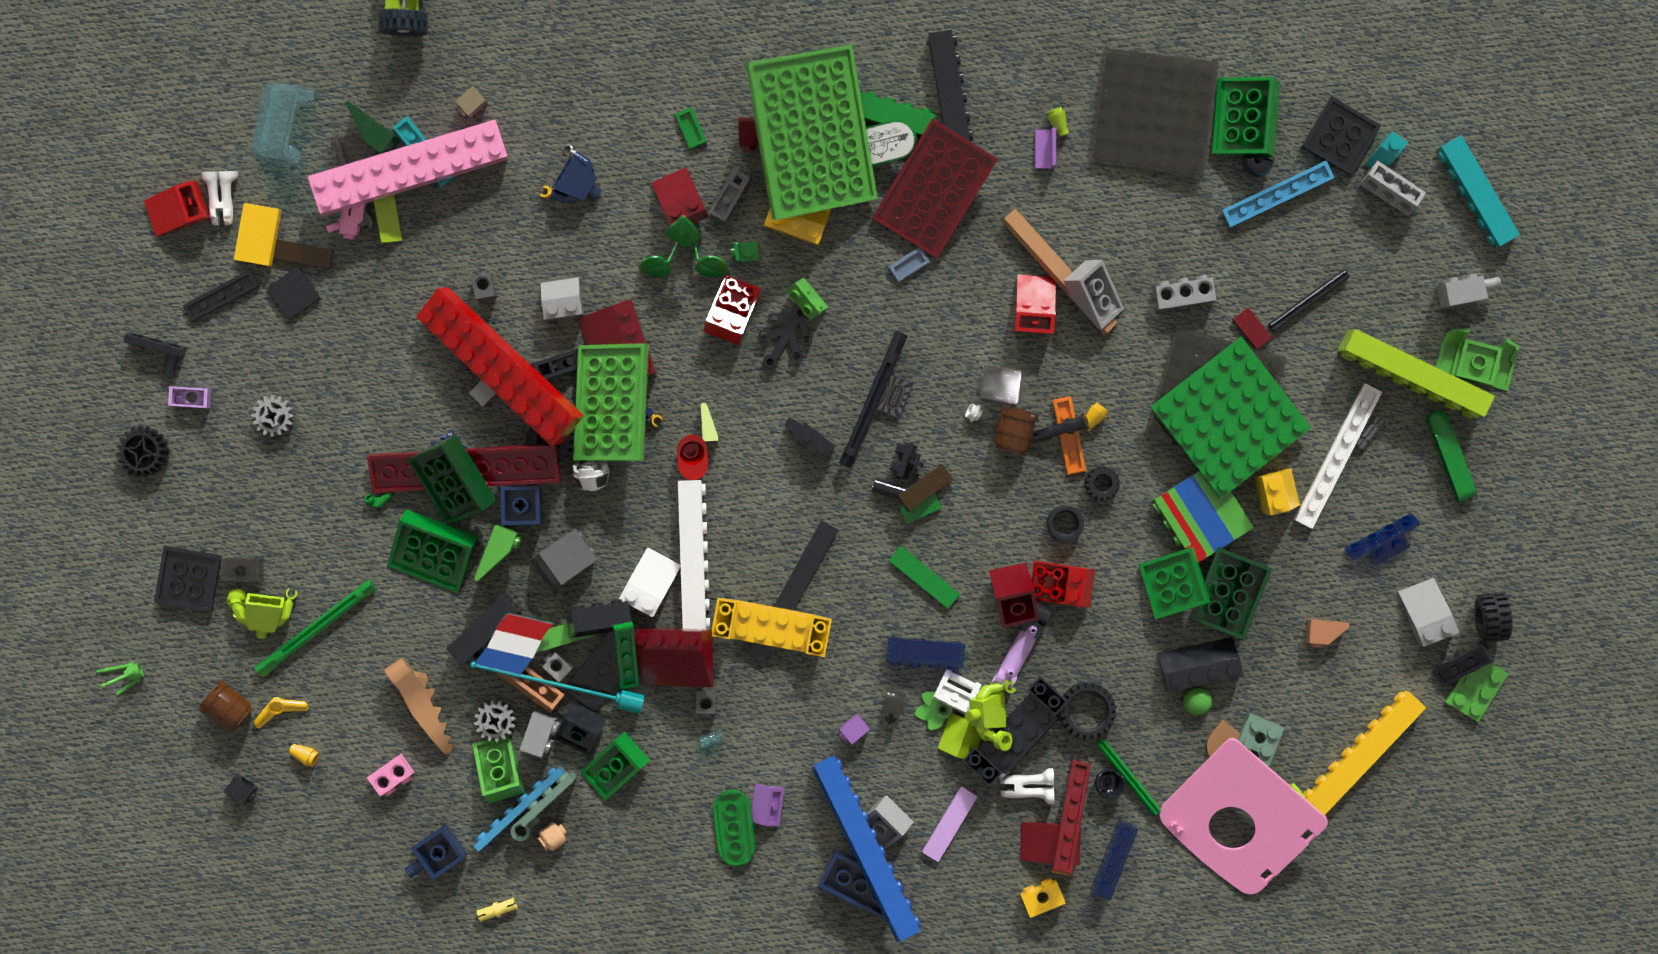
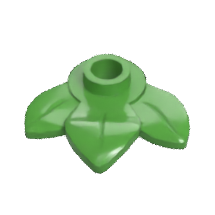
[915,692,953,730]

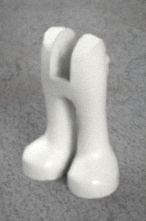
[201,171,238,226]
[1000,768,1054,805]

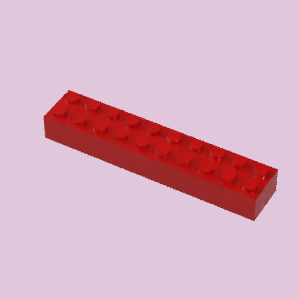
[416,287,584,447]

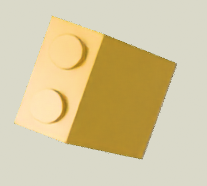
[1254,468,1300,515]

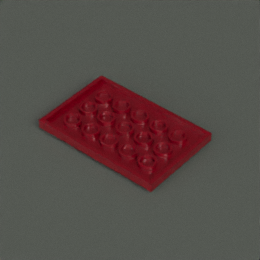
[872,118,998,258]

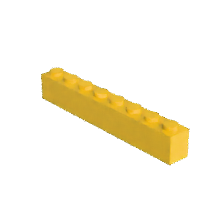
[1303,690,1426,815]

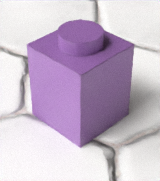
[839,713,870,744]

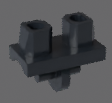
[890,443,924,479]

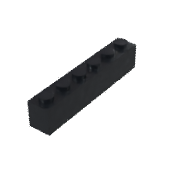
[928,29,973,141]

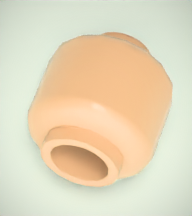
[537,822,567,851]

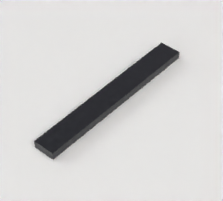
[747,520,838,663]

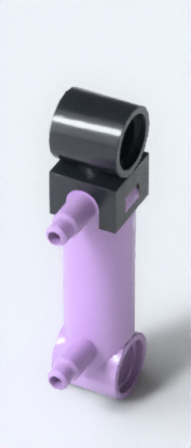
[992,601,1052,692]

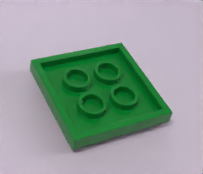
[1139,547,1210,620]

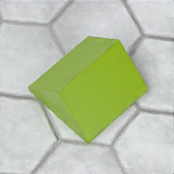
[938,713,982,759]

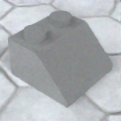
[541,277,584,321]
[866,795,913,850]

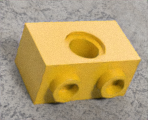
[1020,878,1066,918]

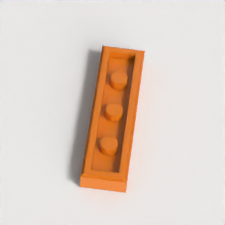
[1052,396,1086,475]

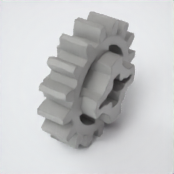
[251,395,295,437]
[474,700,516,742]

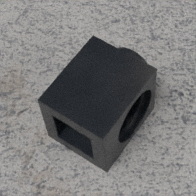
[224,774,257,805]

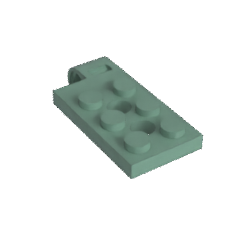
[1237,713,1284,767]
[511,771,577,841]

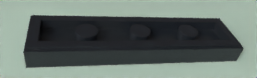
[182,269,260,323]

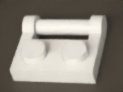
[933,668,981,714]

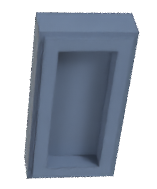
[888,247,930,283]

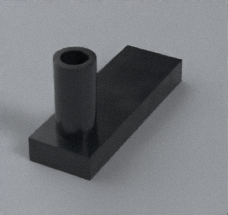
[123,332,187,377]
[1432,643,1493,688]

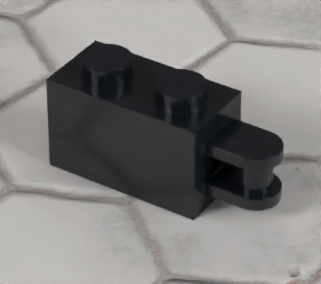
[785,418,835,461]

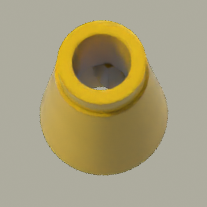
[1086,402,1108,431]
[289,744,319,767]

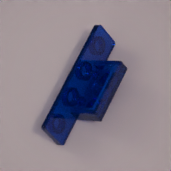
[1345,513,1420,566]

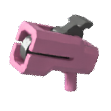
[326,203,375,240]

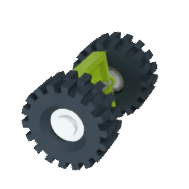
[379,0,428,37]

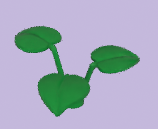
[639,215,730,277]

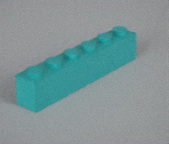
[1437,135,1520,248]

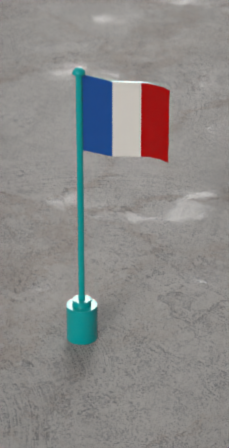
[470,613,644,714]

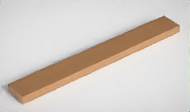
[1001,209,1118,335]

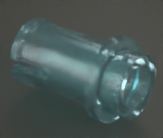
[699,729,724,749]

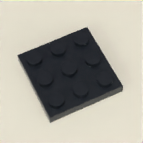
[1301,96,1381,176]
[154,545,222,612]

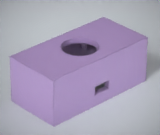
[168,386,211,408]

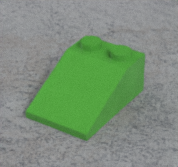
[474,524,523,581]
[472,734,525,804]

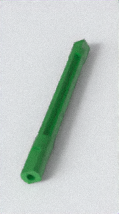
[254,579,376,677]

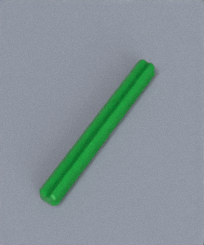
[1095,737,1161,816]

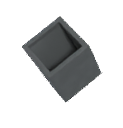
[530,529,598,592]

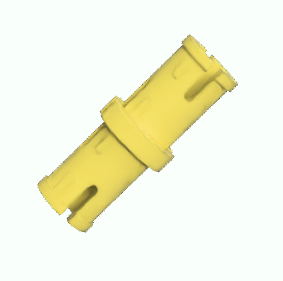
[477,898,517,922]

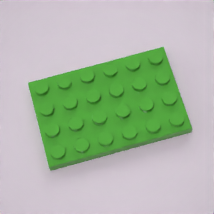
[573,344,648,461]

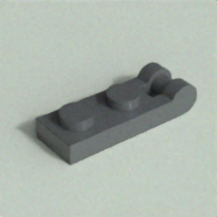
[709,166,752,222]

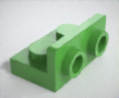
[786,277,828,321]

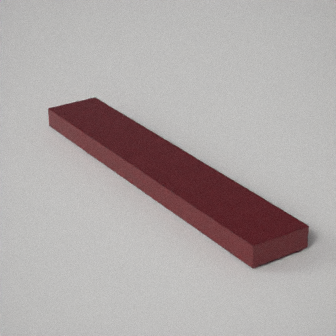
[1052,760,1091,876]

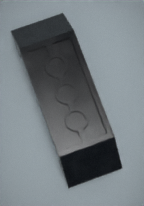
[963,676,1069,788]

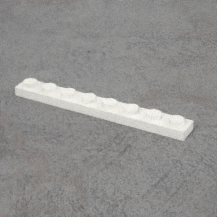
[1294,383,1382,529]

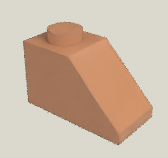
[1306,619,1350,648]

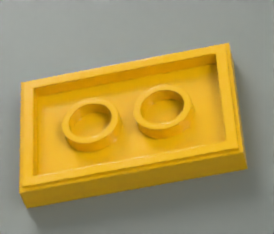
[234,203,282,267]

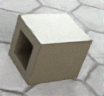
[456,86,488,118]

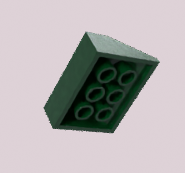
[407,435,496,525]
[1190,547,1273,640]

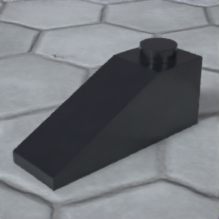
[530,349,578,380]

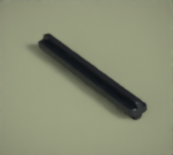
[1268,270,1350,332]

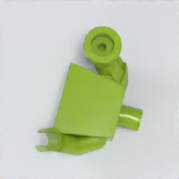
[227,588,297,639]
[965,679,1016,751]

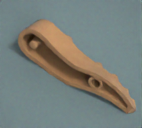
[384,658,453,754]

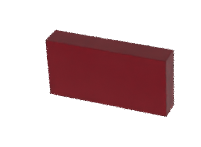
[1233,308,1272,350]

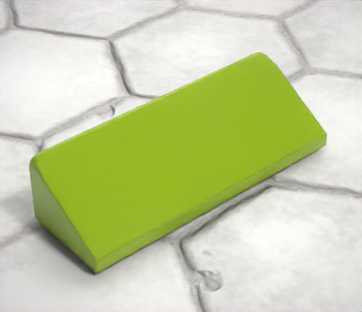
[374,195,403,244]

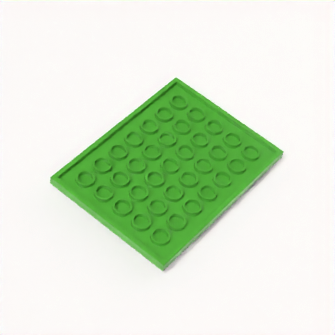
[745,45,878,220]

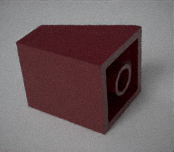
[989,562,1040,628]

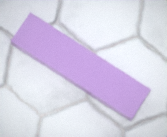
[922,786,978,862]

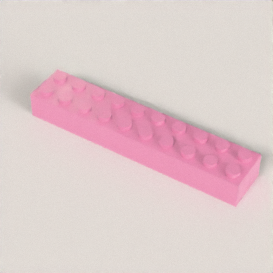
[308,120,508,217]

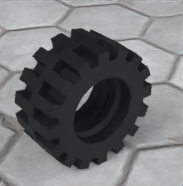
[1084,466,1120,501]

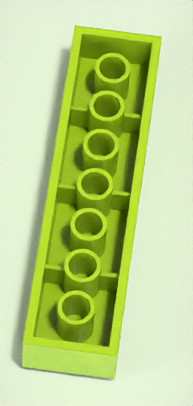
[1337,329,1495,419]

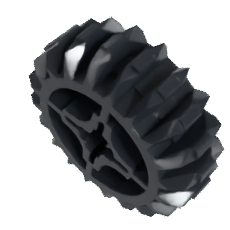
[116,426,170,478]

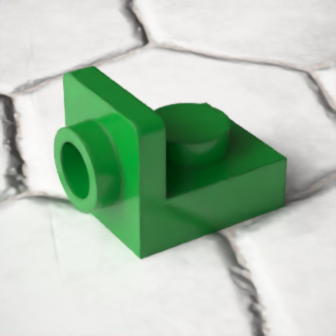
[731,242,759,263]

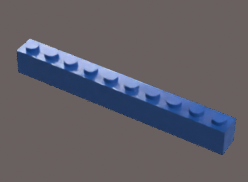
[811,756,921,943]

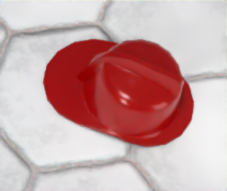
[677,434,708,480]

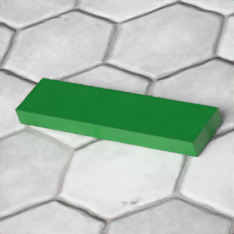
[889,546,960,608]
[613,622,639,690]

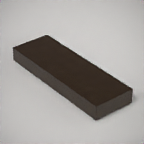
[273,239,334,269]
[897,464,953,512]

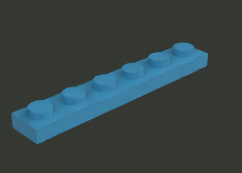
[1221,161,1334,228]
[474,766,565,852]

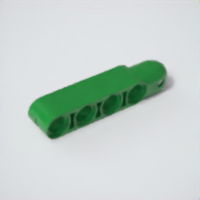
[1427,410,1477,503]

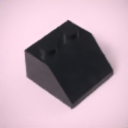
[555,702,607,756]

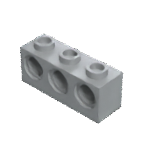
[1360,161,1426,216]
[1153,275,1216,310]

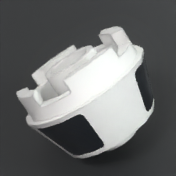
[572,461,610,491]

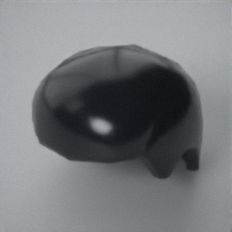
[1242,156,1274,177]
[1094,769,1126,799]

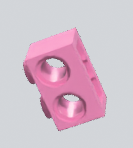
[367,754,414,796]

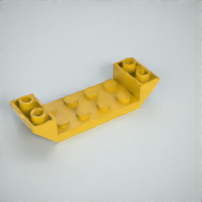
[712,598,832,657]

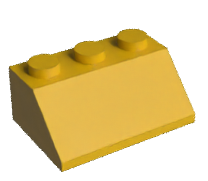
[764,209,831,246]

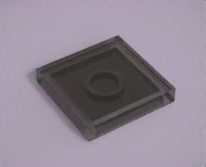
[978,365,1021,407]

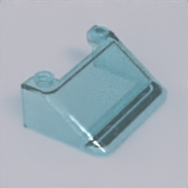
[250,82,321,168]

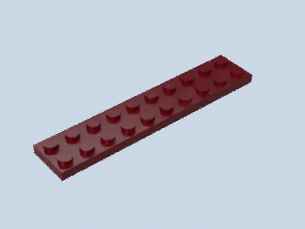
[367,444,561,493]

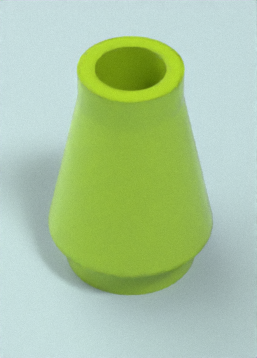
[1047,107,1069,137]

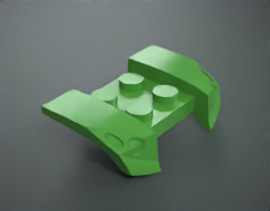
[1435,329,1519,391]

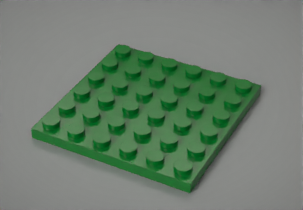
[1150,337,1311,499]

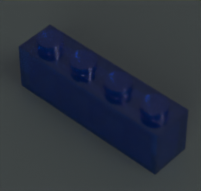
[886,637,965,670]
[1090,819,1138,901]

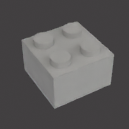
[520,709,560,758]

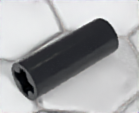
[872,477,908,499]

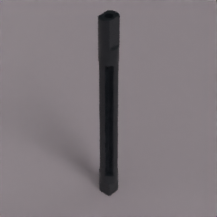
[839,331,908,468]

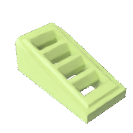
[701,403,719,441]

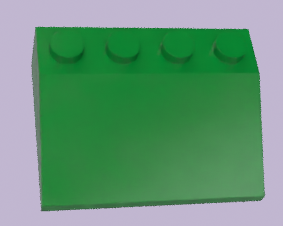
[1212,76,1280,158]
[387,510,479,593]

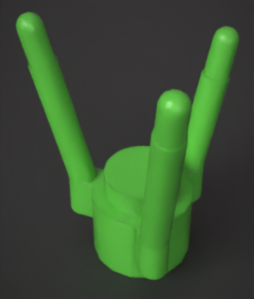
[96,662,144,696]

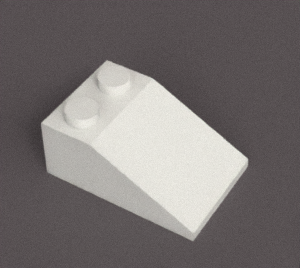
[619,548,681,617]

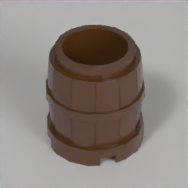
[994,405,1039,455]
[197,679,253,732]

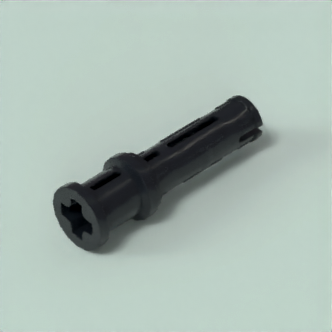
[1032,413,1090,443]

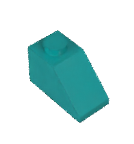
[1365,131,1408,168]

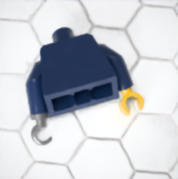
[540,144,601,203]

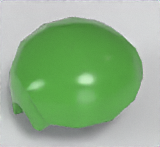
[1183,686,1213,715]

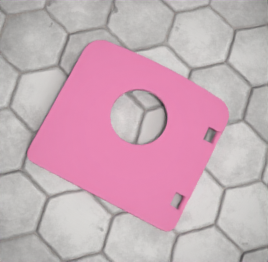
[1160,738,1328,894]

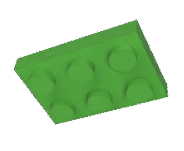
[1444,663,1509,722]

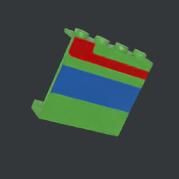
[1152,471,1254,563]

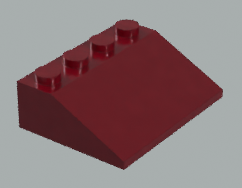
[578,299,657,376]
[634,628,713,688]

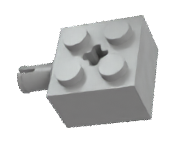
[1436,273,1501,308]

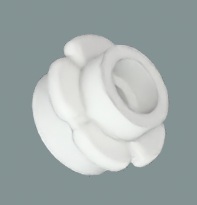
[965,404,982,422]

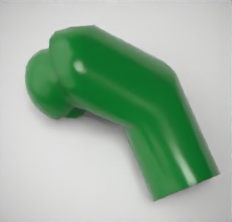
[364,492,394,508]

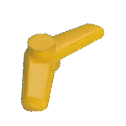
[253,697,309,729]

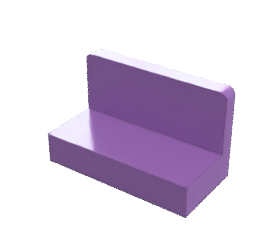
[1035,128,1056,169]
[752,784,785,826]

